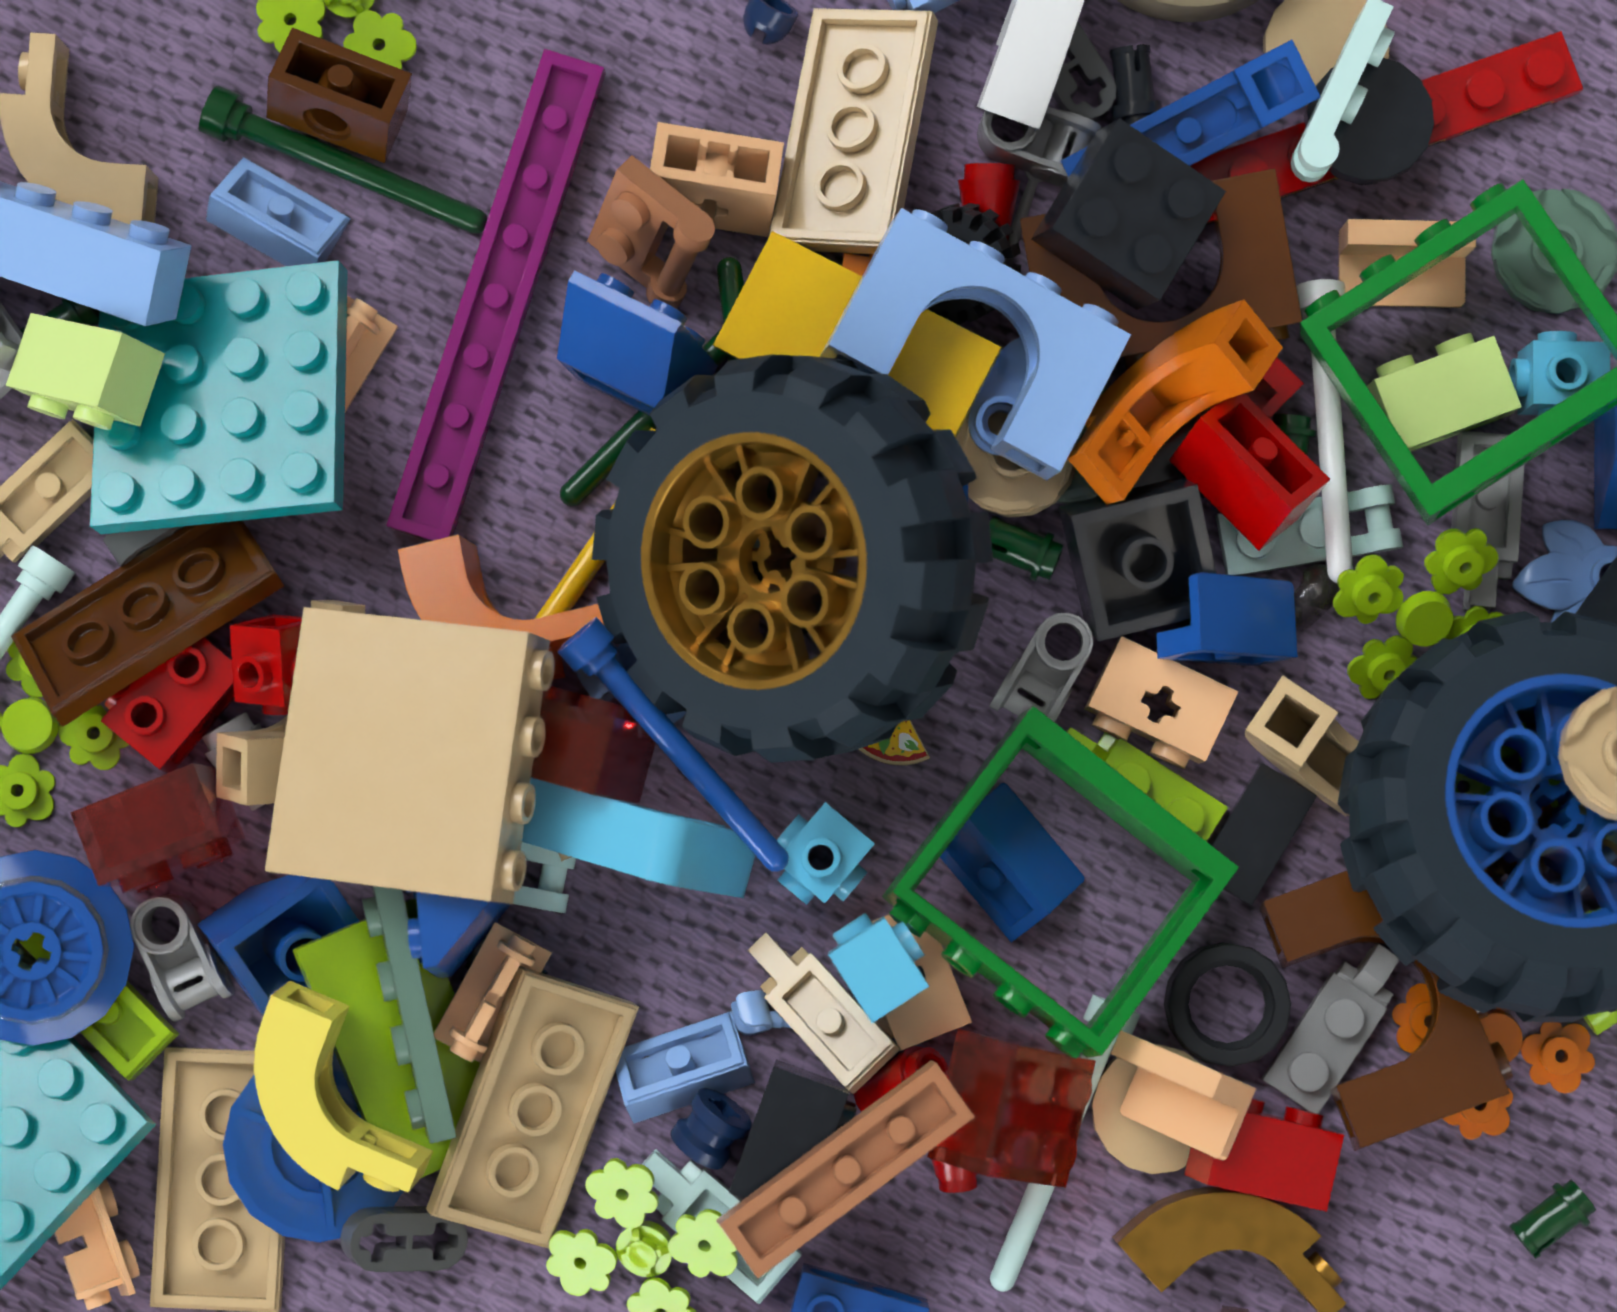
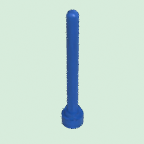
[557,617,789,872]

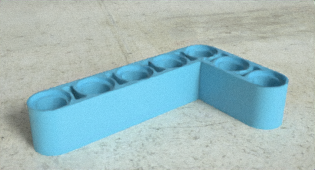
[522,774,755,898]

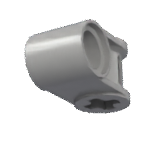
[977,107,1103,188]
[989,613,1093,722]
[130,894,235,1022]

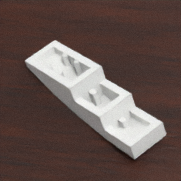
[977,0,1084,130]

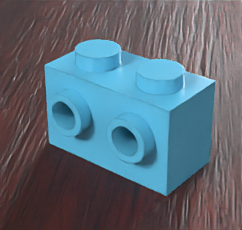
[828,913,929,1023]

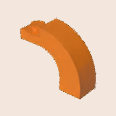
[1067,299,1283,505]
[398,534,605,680]

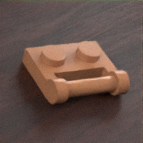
[587,155,715,309]

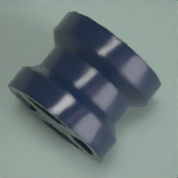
[670,1088,752,1170]

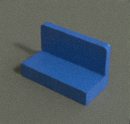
[1156,572,1298,666]
[940,783,1085,943]

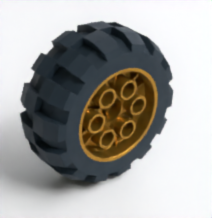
[592,354,993,763]

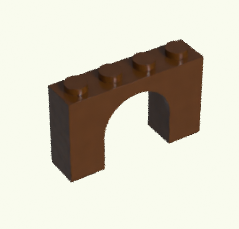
[1020,168,1302,369]
[1259,871,1513,1151]

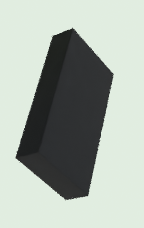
[1211,763,1317,906]

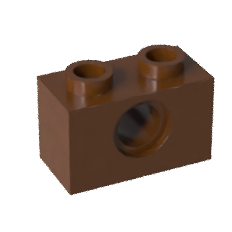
[266,28,412,163]

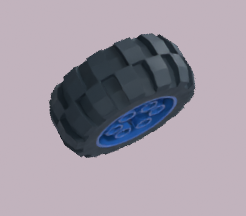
[1337,611,1617,1022]

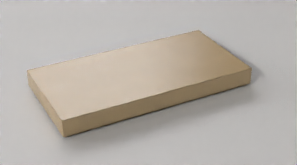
[770,8,938,254]
[426,966,639,1249]
[150,1047,285,1312]

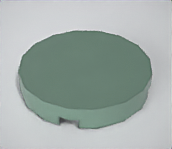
[1491,188,1617,314]

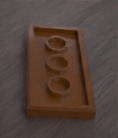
[11,520,284,727]

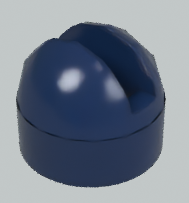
[743,0,798,45]

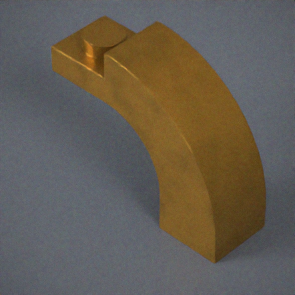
[1112,1187,1347,1312]

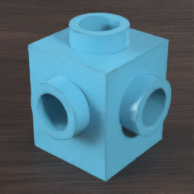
[1509,331,1610,417]
[777,802,875,905]

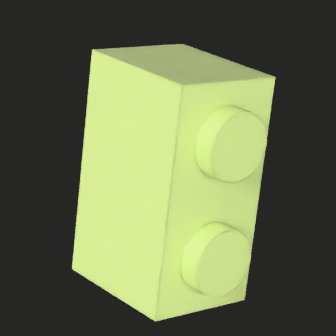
[6,313,165,430]
[1367,333,1522,452]

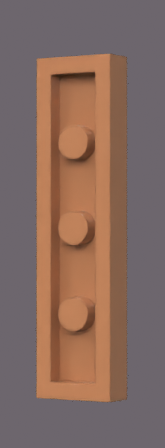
[716,1060,974,1279]

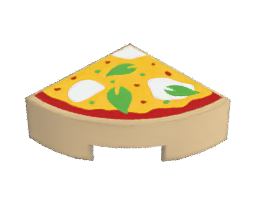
[858,720,930,766]

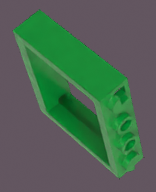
[1300,179,1617,526]
[882,706,1239,1059]

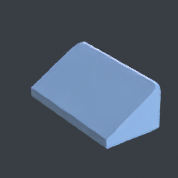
[206,157,351,266]
[616,1011,755,1124]

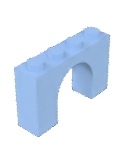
[820,208,1131,480]

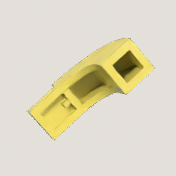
[254,981,433,1193]

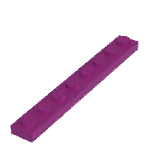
[386,49,606,541]

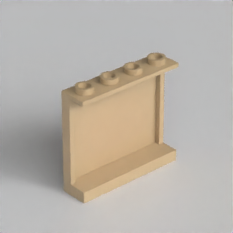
[265,607,554,904]

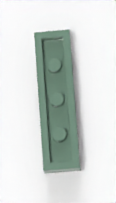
[362,886,456,1144]

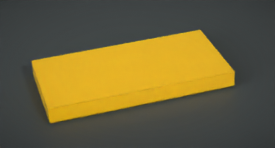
[713,231,1002,438]

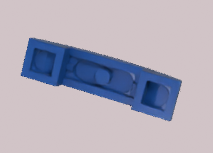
[1061,39,1321,177]

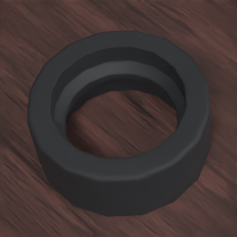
[1163,942,1291,1067]

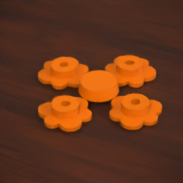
[1392,983,1595,1140]

